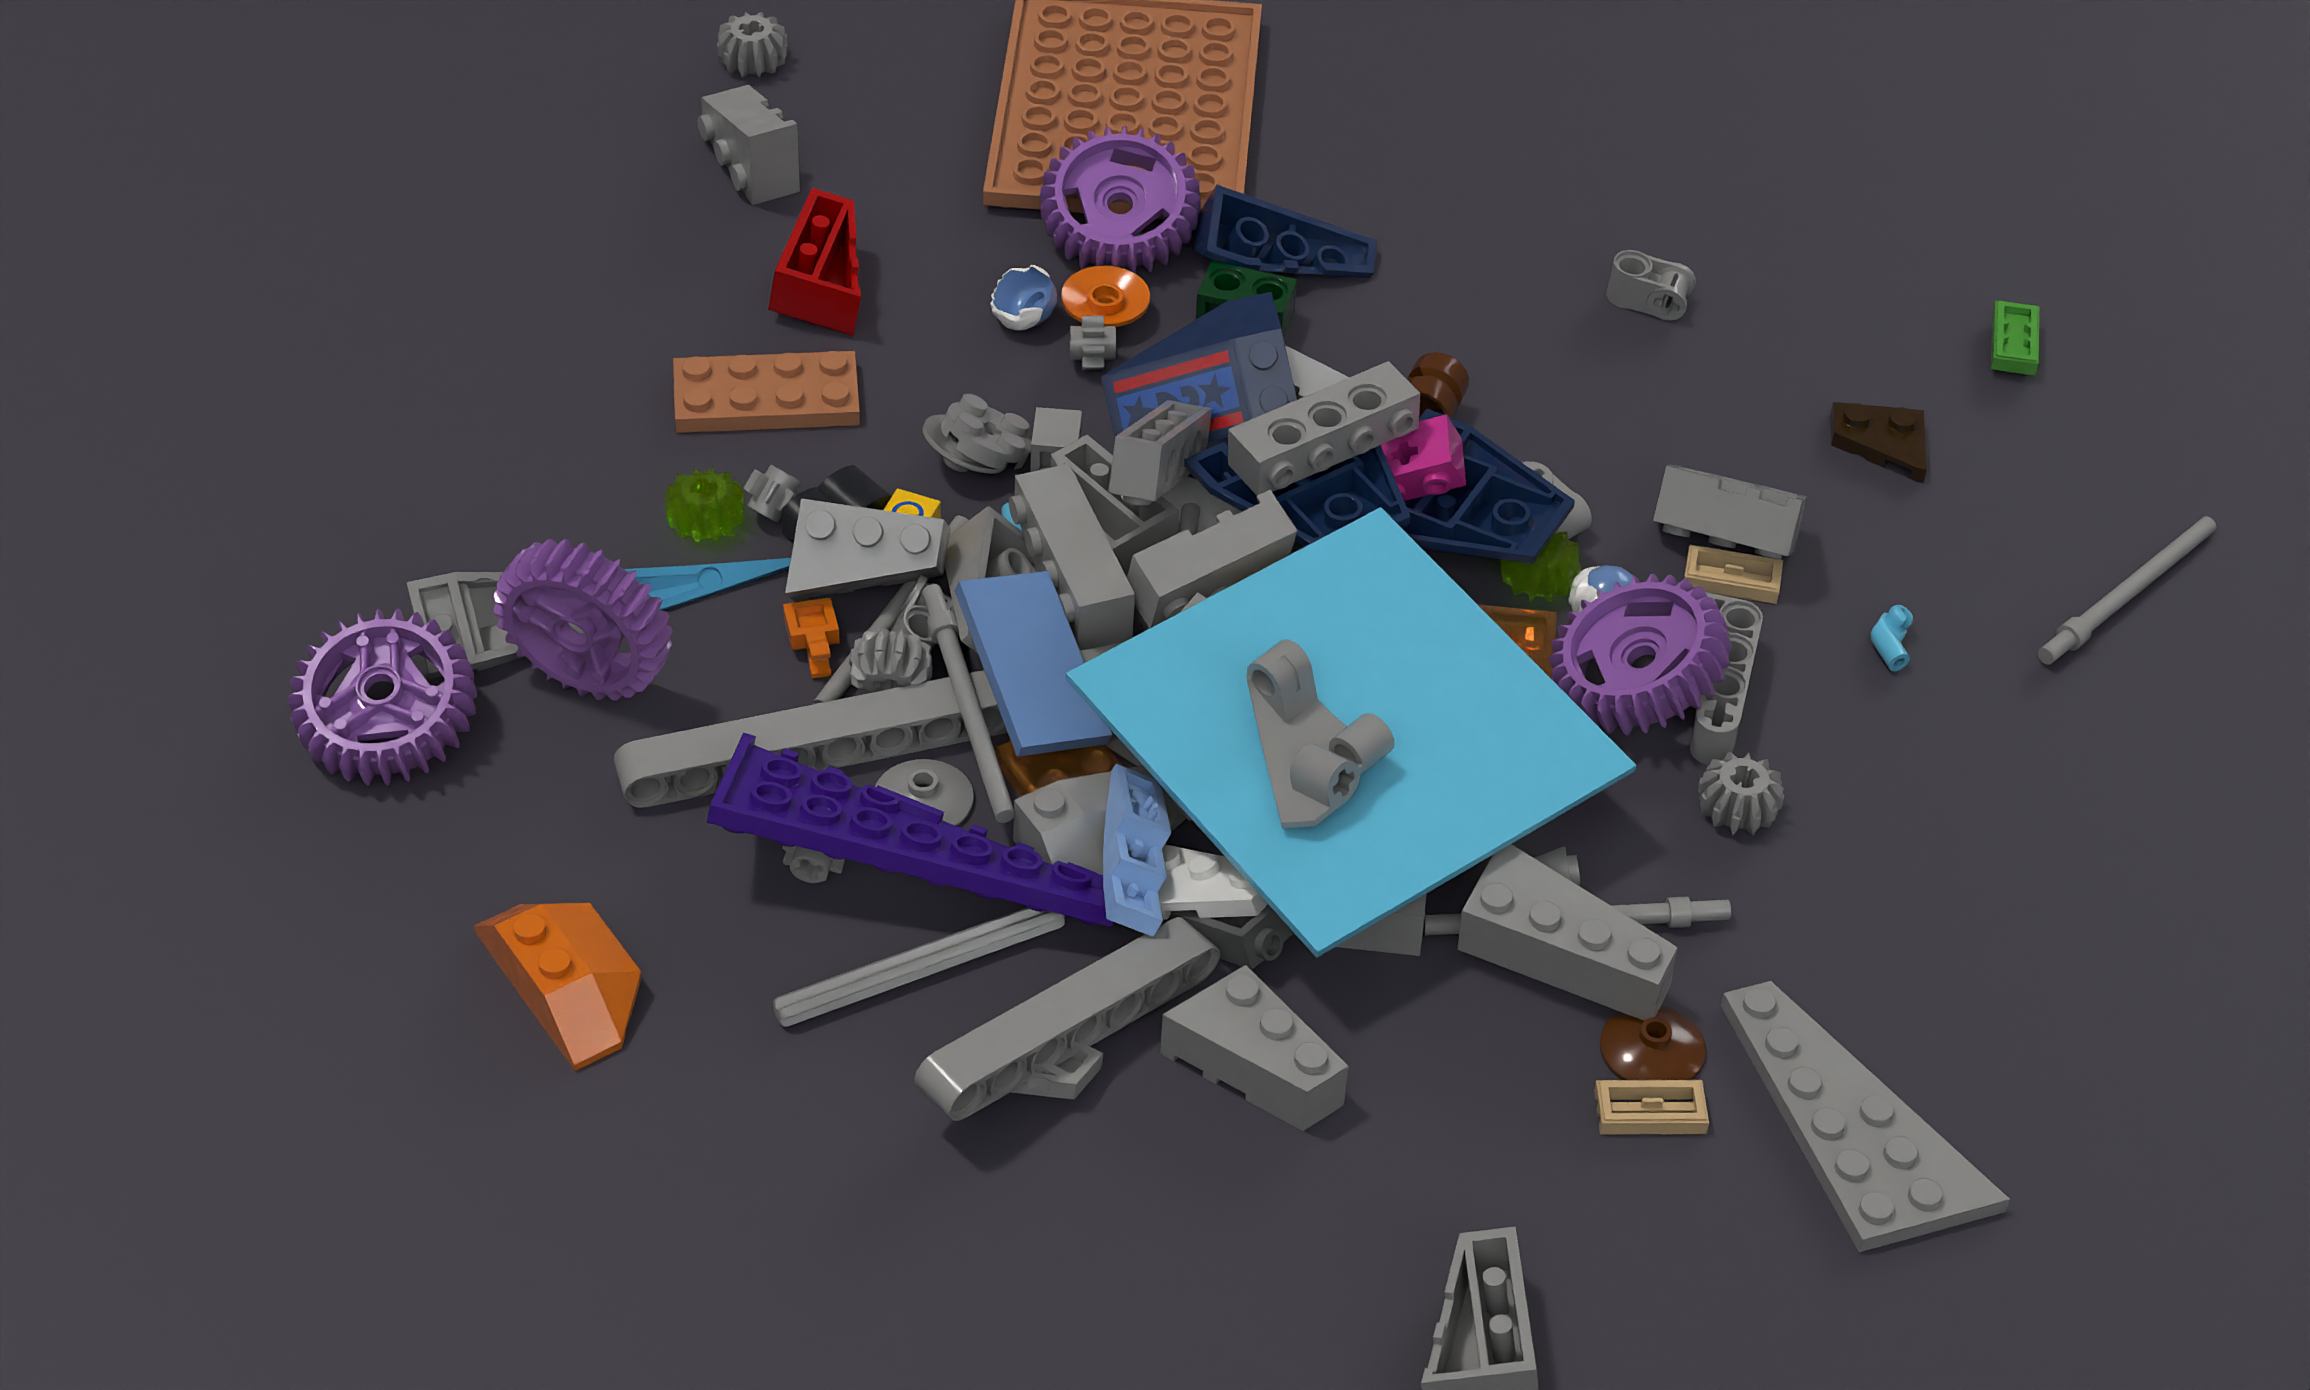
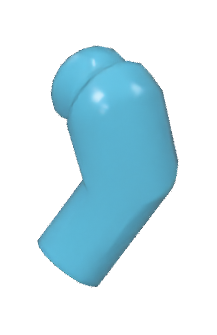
[1870,605,1913,671]

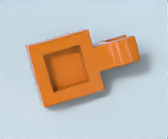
[783,597,840,679]

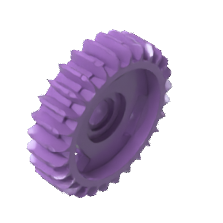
[1040,125,1201,274]
[493,539,673,701]
[1549,573,1732,735]
[288,608,477,786]

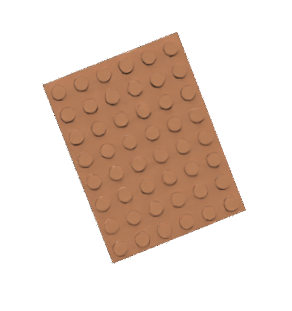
[983,0,1262,220]

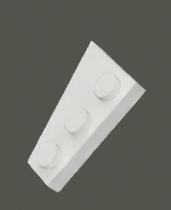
[1158,845,1268,920]

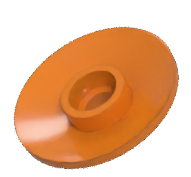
[1061,266,1150,327]

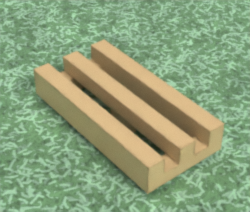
[1684,545,1783,604]
[1594,1080,1709,1135]

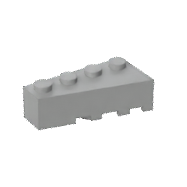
[1009,463,1135,651]
[1458,844,1678,1021]

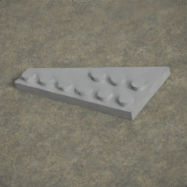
[1721,981,2010,1252]

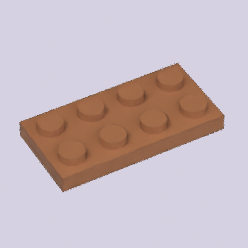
[673,351,860,433]

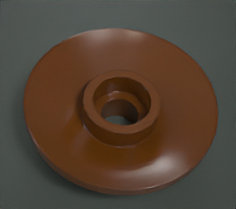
[1600,1006,1706,1080]

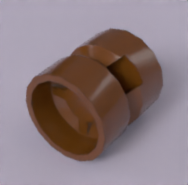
[1407,352,1470,418]

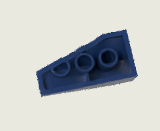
[1193,184,1377,278]

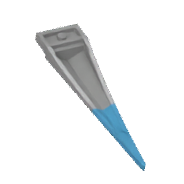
[407,558,791,679]

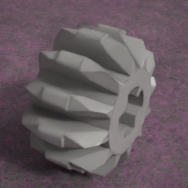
[717,12,787,78]
[849,628,933,694]
[1697,751,1785,835]

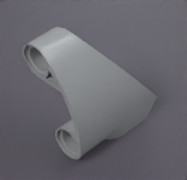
[1246,639,1394,829]

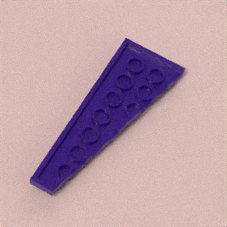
[707,733,1113,927]

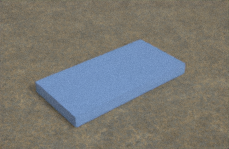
[954,571,1112,757]

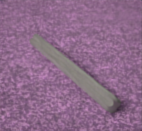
[773,907,1065,1027]

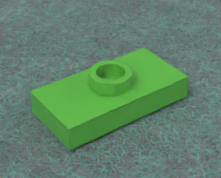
[1991,300,2040,376]

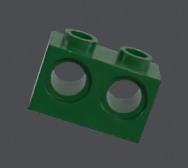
[1195,261,1297,339]

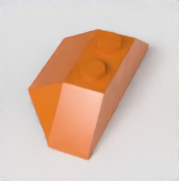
[474,903,642,1071]

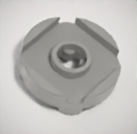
[941,394,1031,470]

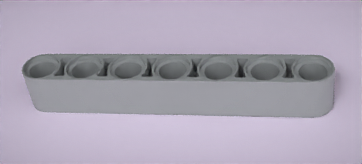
[914,917,1220,1121]

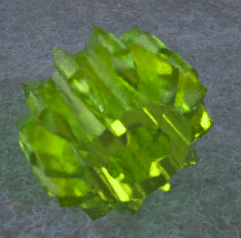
[665,466,745,544]
[1500,531,1581,603]

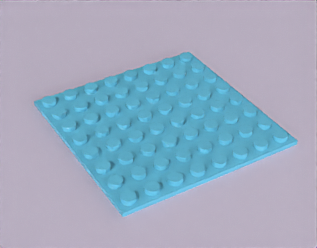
[1065,507,1637,958]

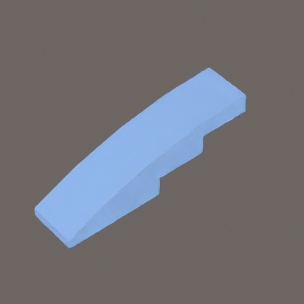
[1103,764,1171,937]

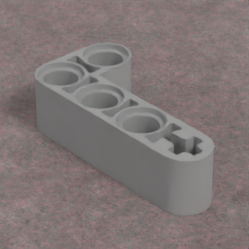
[1690,592,1763,765]

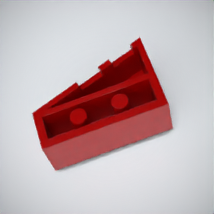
[768,188,861,336]

